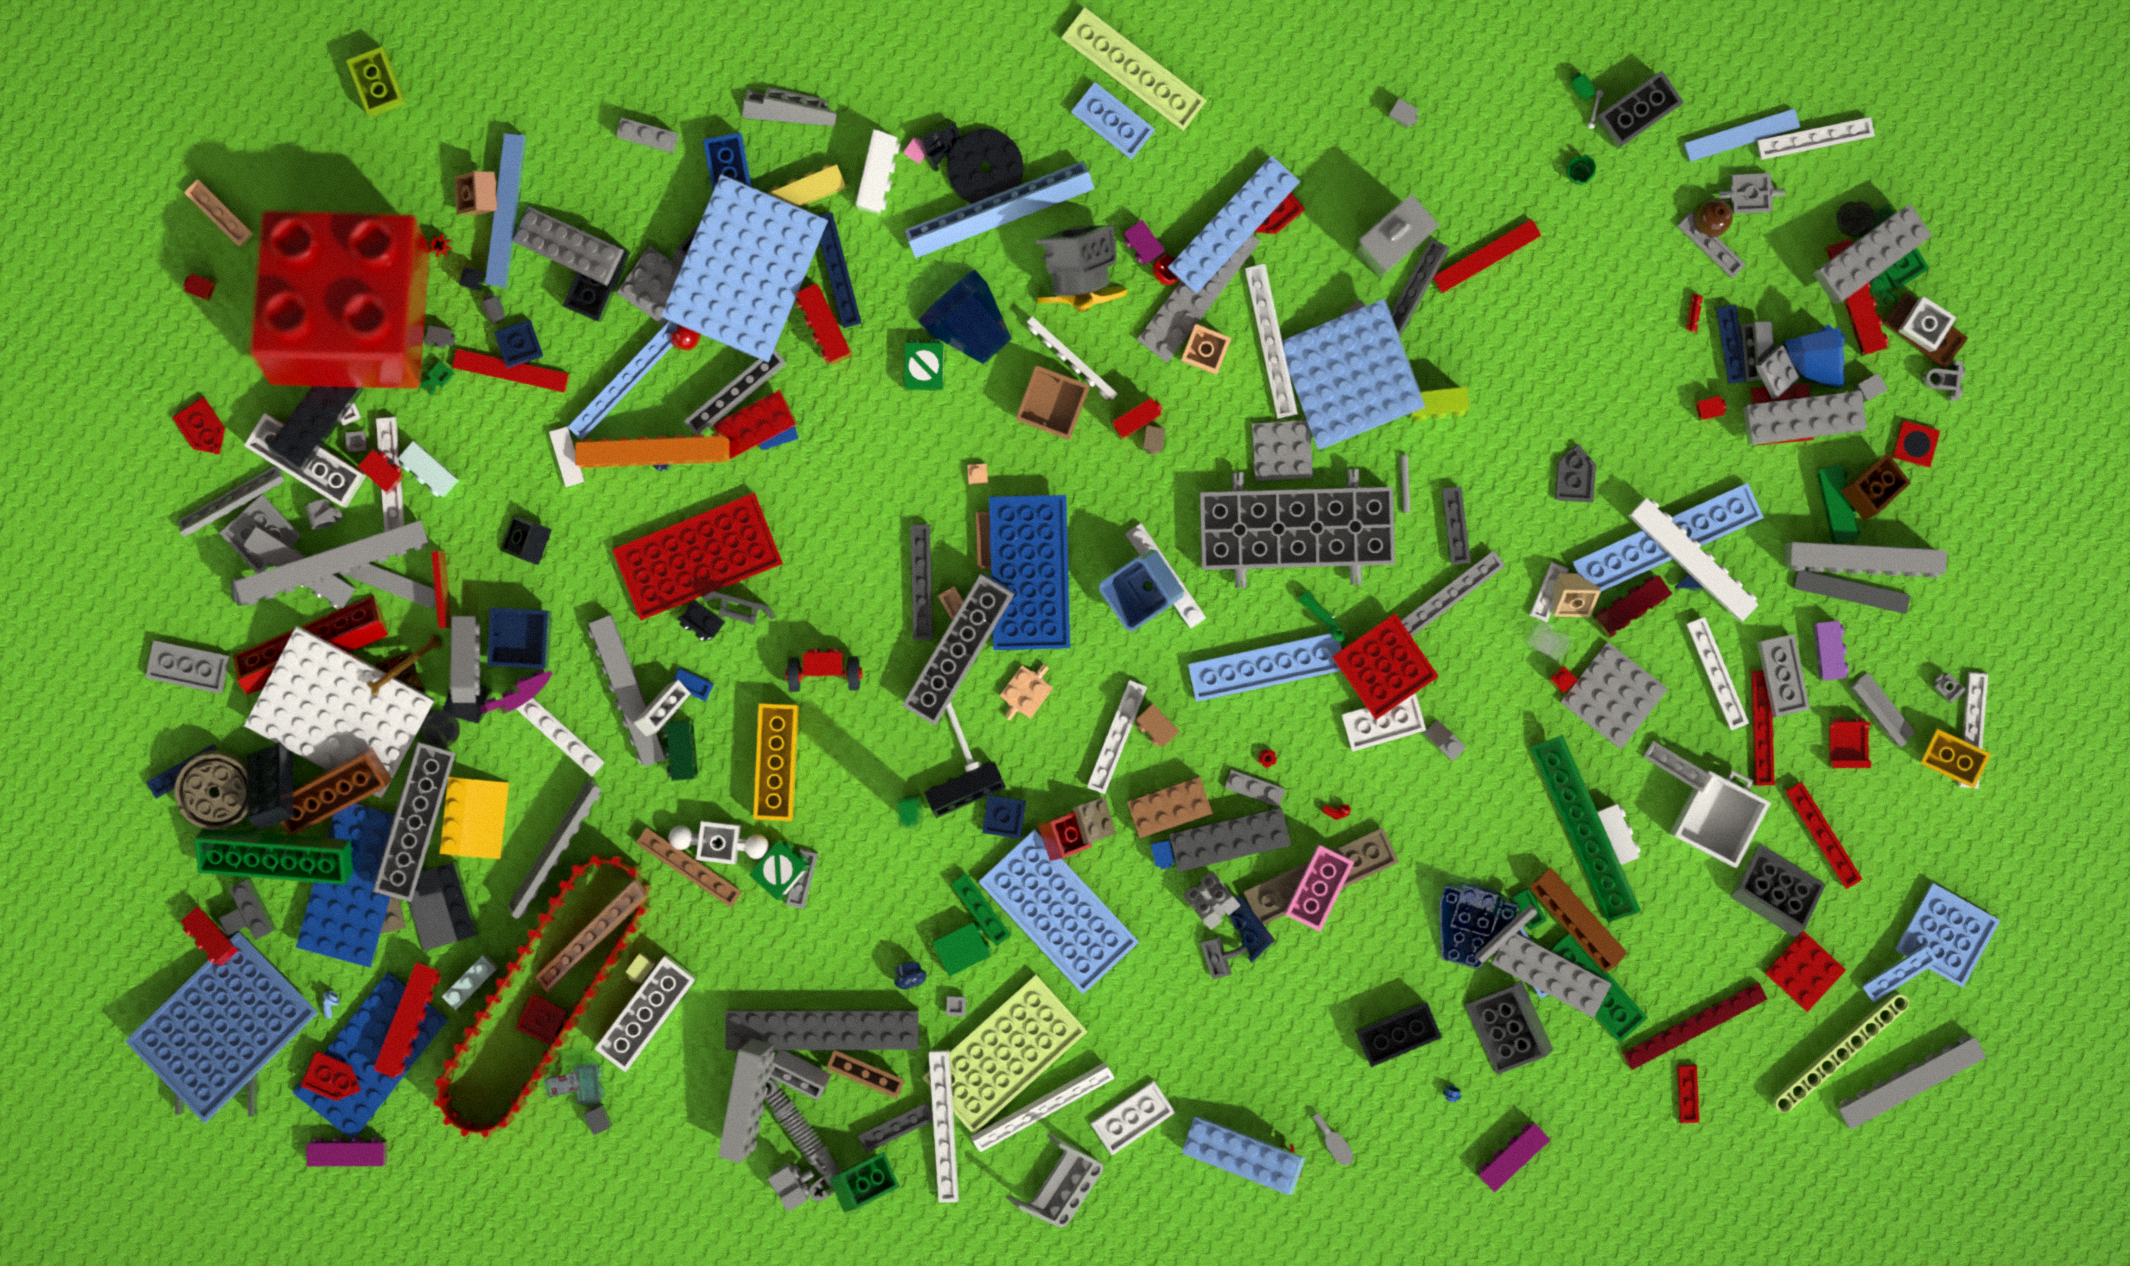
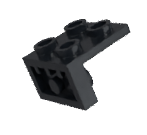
[677,600,725,642]

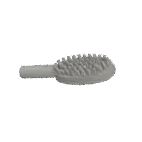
[1312,1112,1353,1165]

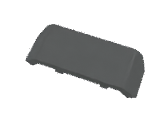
[703,592,777,625]

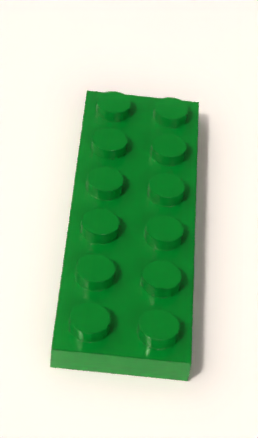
[1549,933,1648,1043]

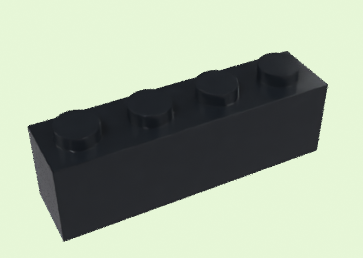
[924,761,1006,818]

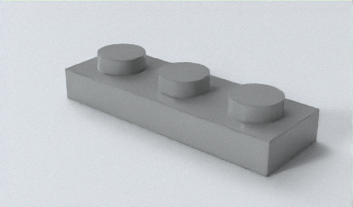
[1225,770,1285,807]

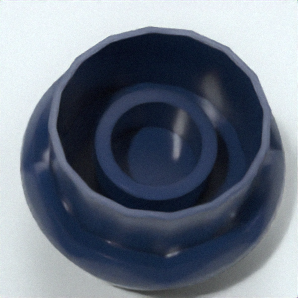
[893,962,927,990]

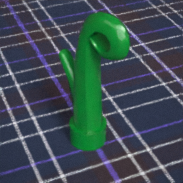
[1298,590,1345,642]

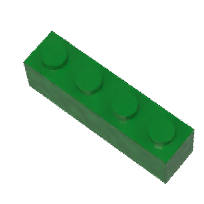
[1815,464,1860,545]

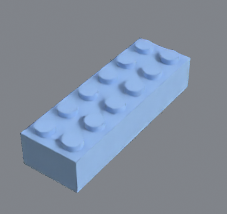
[1182,1116,1306,1195]

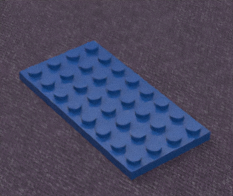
[989,495,1070,650]
[296,803,394,968]
[293,972,449,1139]

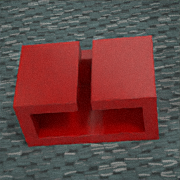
[358,450,405,494]

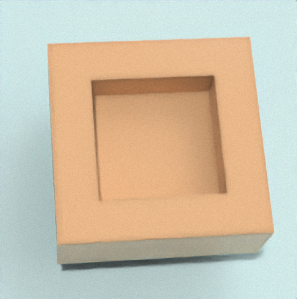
[967,464,988,485]

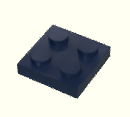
[494,320,543,369]
[982,795,1026,839]

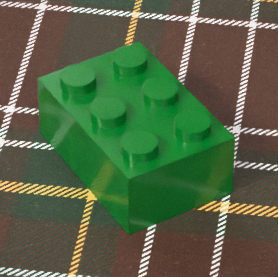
[829,1152,900,1213]

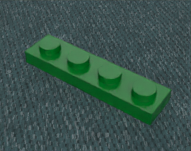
[951,873,1011,946]

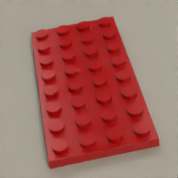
[612,493,783,621]

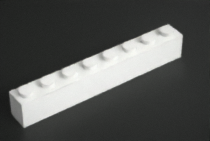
[1628,498,1759,621]

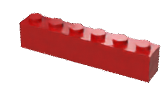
[1826,238,1888,356]
[373,961,442,1078]

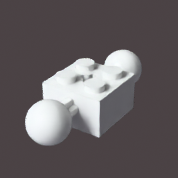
[668,820,769,864]

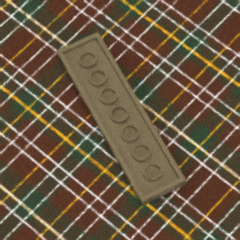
[1243,827,1399,925]

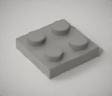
[1756,345,1799,399]

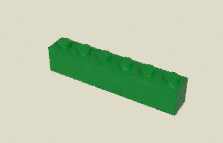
[897,795,923,828]

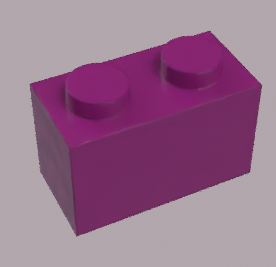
[1123,220,1165,266]

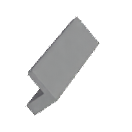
[1849,673,1915,747]

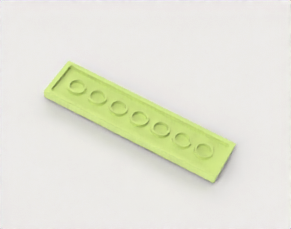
[1061,7,1207,131]

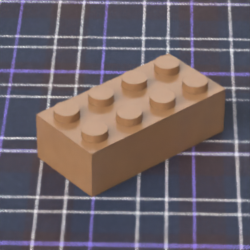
[1127,776,1212,838]

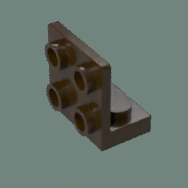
[376,652,426,694]

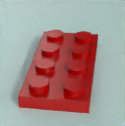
[713,390,798,459]

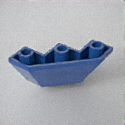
[1782,328,1845,389]

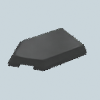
[1555,444,1596,503]

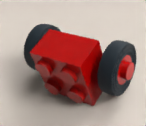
[785,648,863,692]

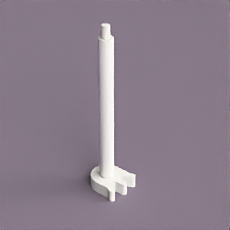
[946,701,982,773]

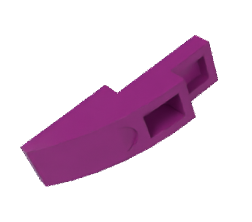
[480,669,552,714]

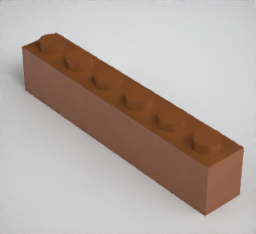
[1528,867,1627,973]

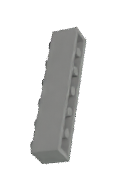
[684,349,787,434]
[244,526,357,609]

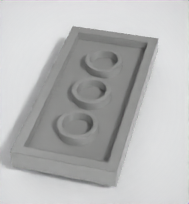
[1757,634,1810,717]
[146,640,230,694]

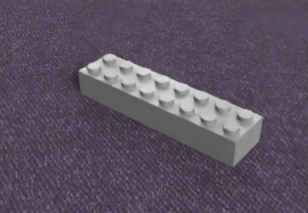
[1784,542,1947,578]
[902,573,1016,725]
[372,742,456,902]

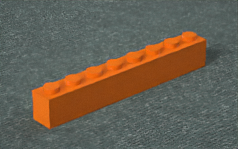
[575,433,729,468]

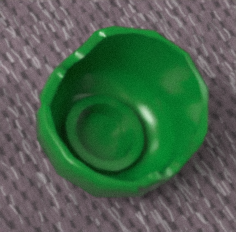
[1566,155,1597,185]

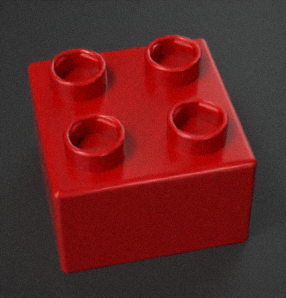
[249,210,430,389]

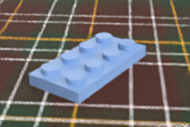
[1071,82,1155,160]

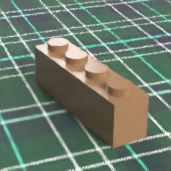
[826,1050,905,1100]

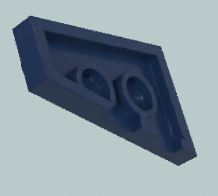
[1229,895,1276,963]

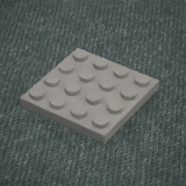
[1560,642,1668,749]

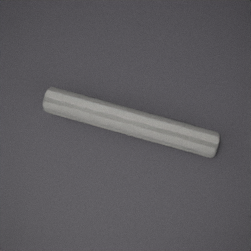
[1476,905,1537,962]

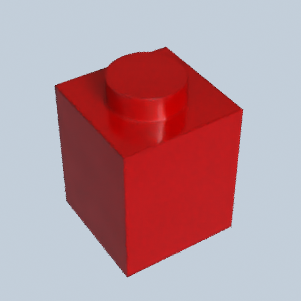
[183,273,217,301]
[1695,396,1727,421]
[1548,666,1578,693]

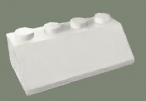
[856,130,900,215]

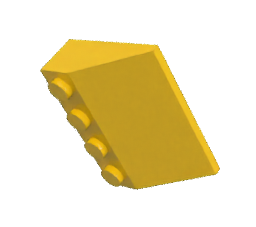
[440,776,509,859]

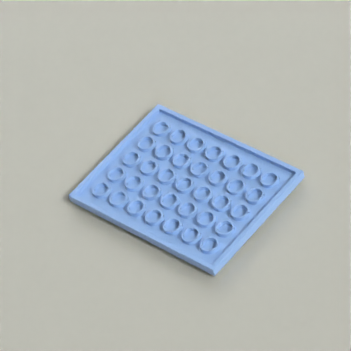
[661,175,828,362]

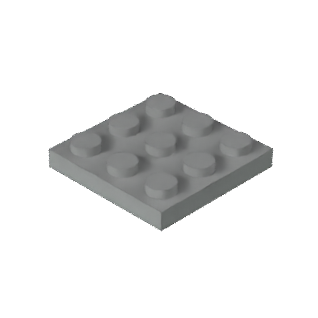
[617,246,681,326]
[1252,421,1313,481]
[220,494,302,574]

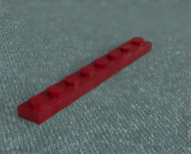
[1622,982,1768,1070]

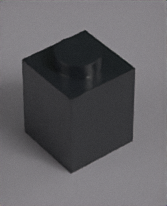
[459,266,486,292]

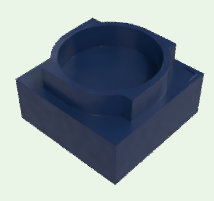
[487,608,551,669]

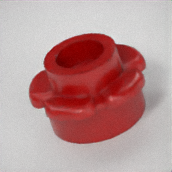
[1258,749,1277,768]

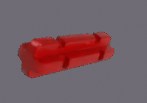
[1686,294,1703,332]

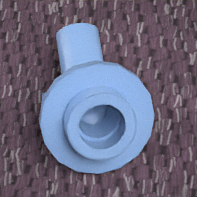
[323,991,340,1019]

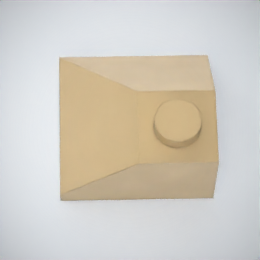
[1553,573,1601,617]

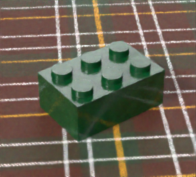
[664,720,698,781]

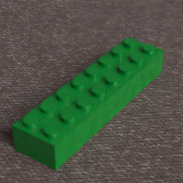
[194,829,353,885]

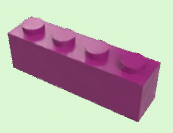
[1477,1121,1551,1193]
[307,1137,387,1167]

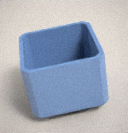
[1099,549,1184,631]

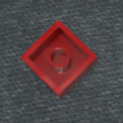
[1038,812,1092,861]

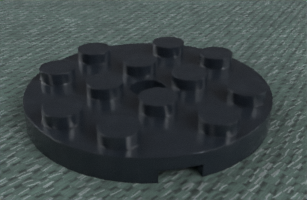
[947,129,1024,204]

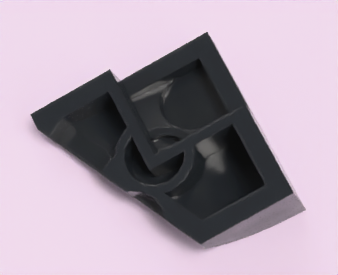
[917,118,960,172]

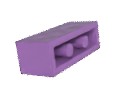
[1813,621,1849,681]

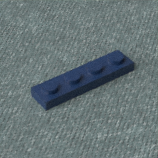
[1716,305,1746,384]
[146,744,218,799]

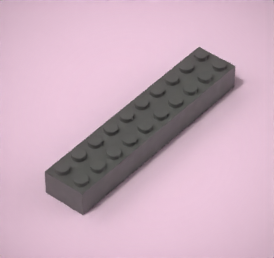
[726,1009,919,1050]

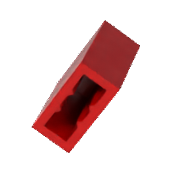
[1112,398,1163,440]

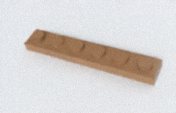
[636,827,742,907]

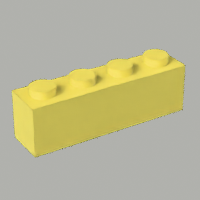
[767,163,847,208]

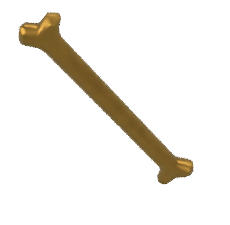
[367,635,442,696]

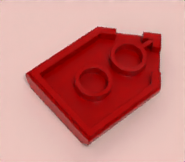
[1254,192,1306,234]
[172,396,226,455]
[301,1050,361,1101]

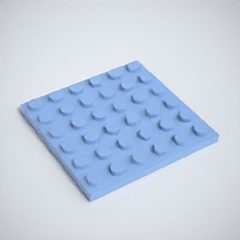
[1282,299,1425,450]

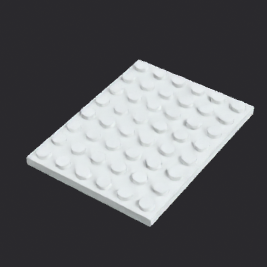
[244,626,435,799]

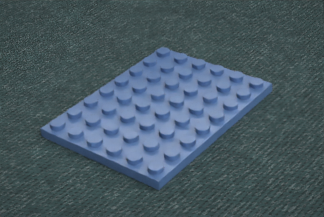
[125,932,319,1123]

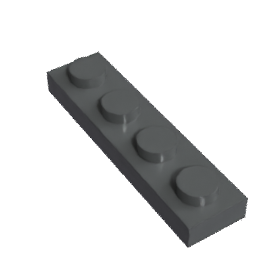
[1442,487,1471,565]
[858,1102,933,1153]

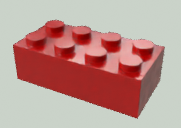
[795,283,853,365]

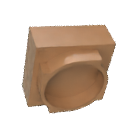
[1015,365,1090,441]

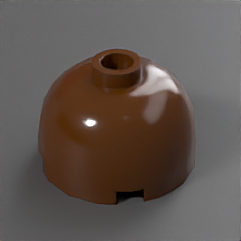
[1693,198,1733,238]

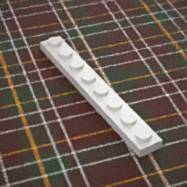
[1245,264,1298,418]
[929,1050,959,1202]
[971,1062,1114,1152]

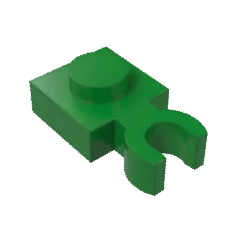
[1869,270,1896,307]
[421,361,455,395]

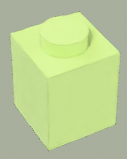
[626,952,657,984]

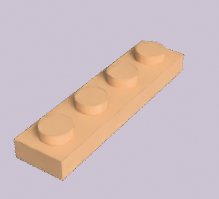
[184,179,254,247]

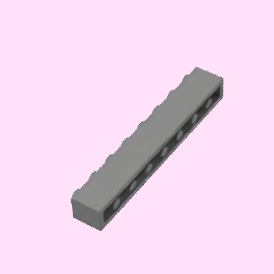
[588,615,667,767]
[1836,1034,1986,1130]

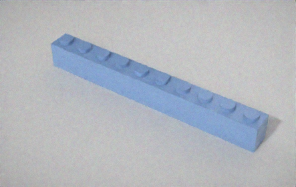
[905,161,1094,258]

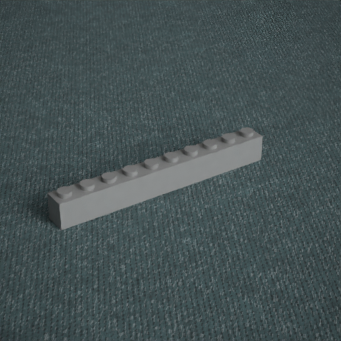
[234,520,429,606]

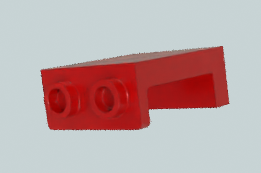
[1829,718,1871,768]

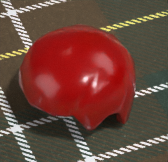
[1152,255,1178,285]
[671,325,701,351]

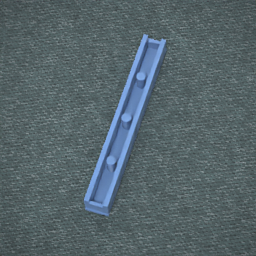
[485,133,526,289]

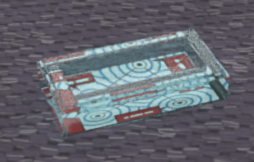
[544,1072,581,1098]

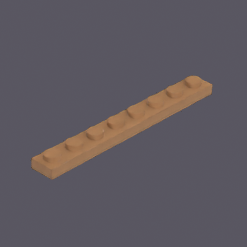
[536,880,649,992]

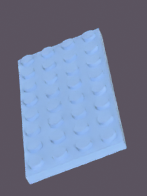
[978,829,1139,994]

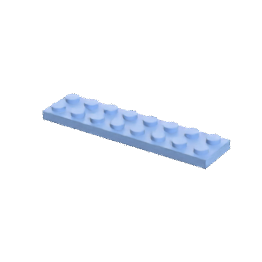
[1168,156,1300,294]
[1188,634,1342,702]

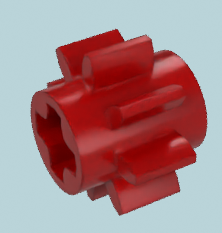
[428,234,452,258]

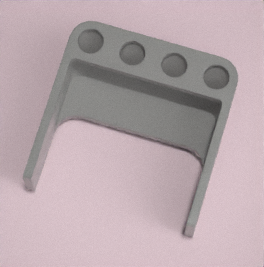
[1006,1133,1103,1228]

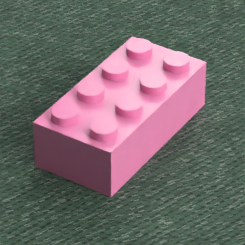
[1284,844,1354,931]

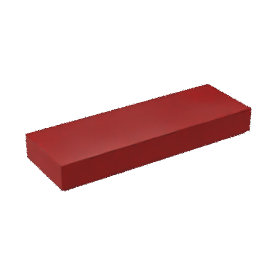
[1677,1064,1700,1124]

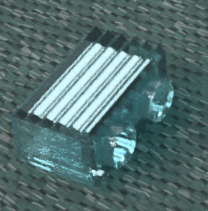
[573,1062,605,1104]

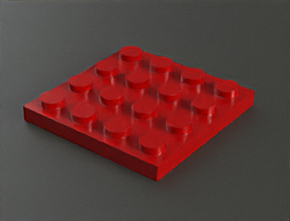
[1332,613,1439,720]

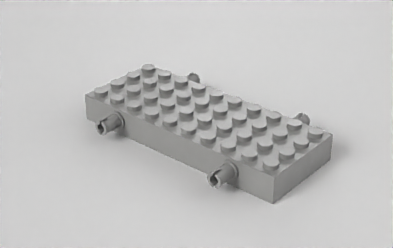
[1199,469,1395,588]

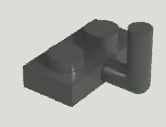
[1201,937,1246,979]

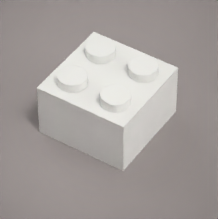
[1898,297,1956,352]

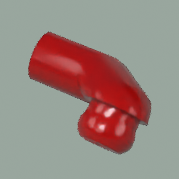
[1321,804,1351,820]

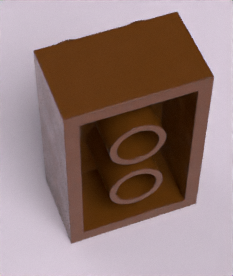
[1841,453,1911,521]

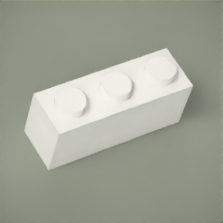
[633,680,691,736]
[1597,803,1640,865]

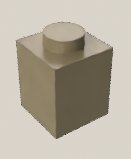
[1143,426,1166,455]

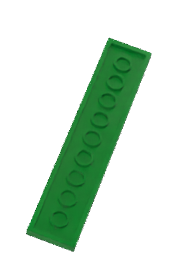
[1530,735,1641,922]

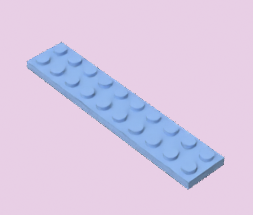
[1572,483,1764,591]

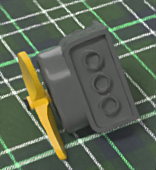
[1036,225,1127,312]

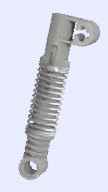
[764,1077,842,1201]

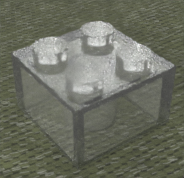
[1523,621,1573,662]

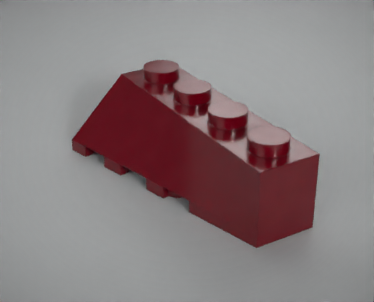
[1593,574,1672,637]

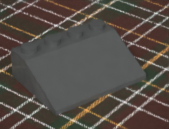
[1730,844,1826,937]
[1465,980,1554,1075]

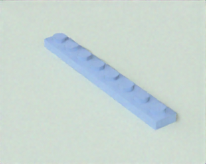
[567,321,678,440]

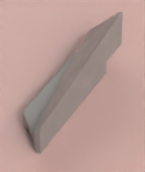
[742,87,837,126]

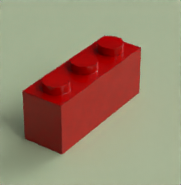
[180,906,239,966]

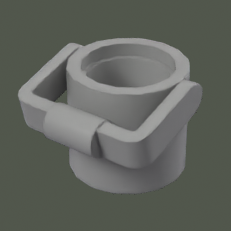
[305,499,343,530]

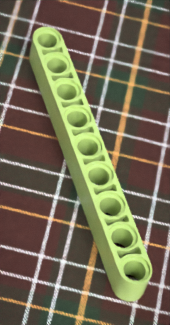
[1772,993,1909,1113]

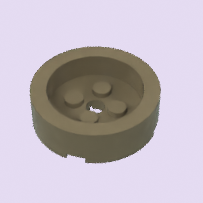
[175,750,247,830]

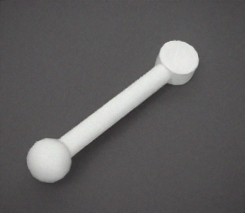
[1588,90,1604,129]

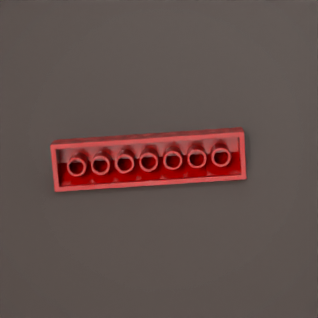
[233,595,388,695]

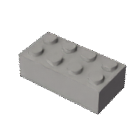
[451,616,481,703]

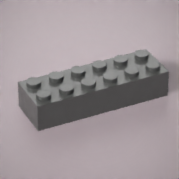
[1169,807,1291,872]

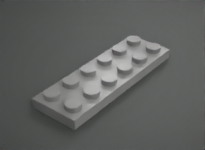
[512,206,624,286]
[1491,933,1611,1018]

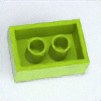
[346,47,407,118]
[1408,387,1470,422]

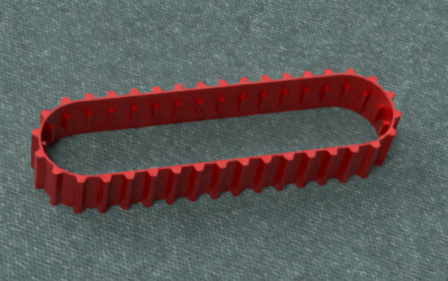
[433,853,652,1138]

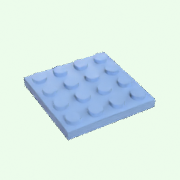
[1894,883,2000,987]

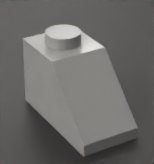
[1424,720,1466,761]

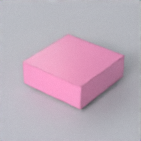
[903,137,925,164]

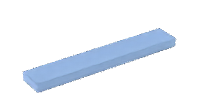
[1684,109,1800,162]

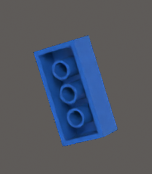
[703,133,753,192]

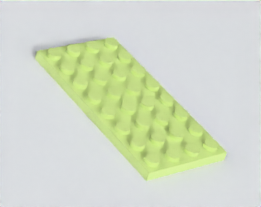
[922,974,1088,1135]

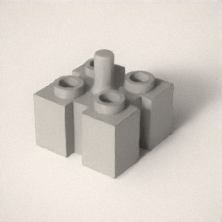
[1183,871,1241,930]
[768,1161,814,1212]

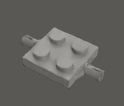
[1719,173,1785,214]

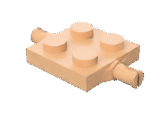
[1000,663,1053,721]

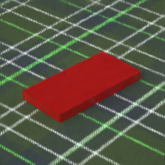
[431,551,452,628]

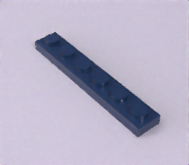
[819,212,862,329]

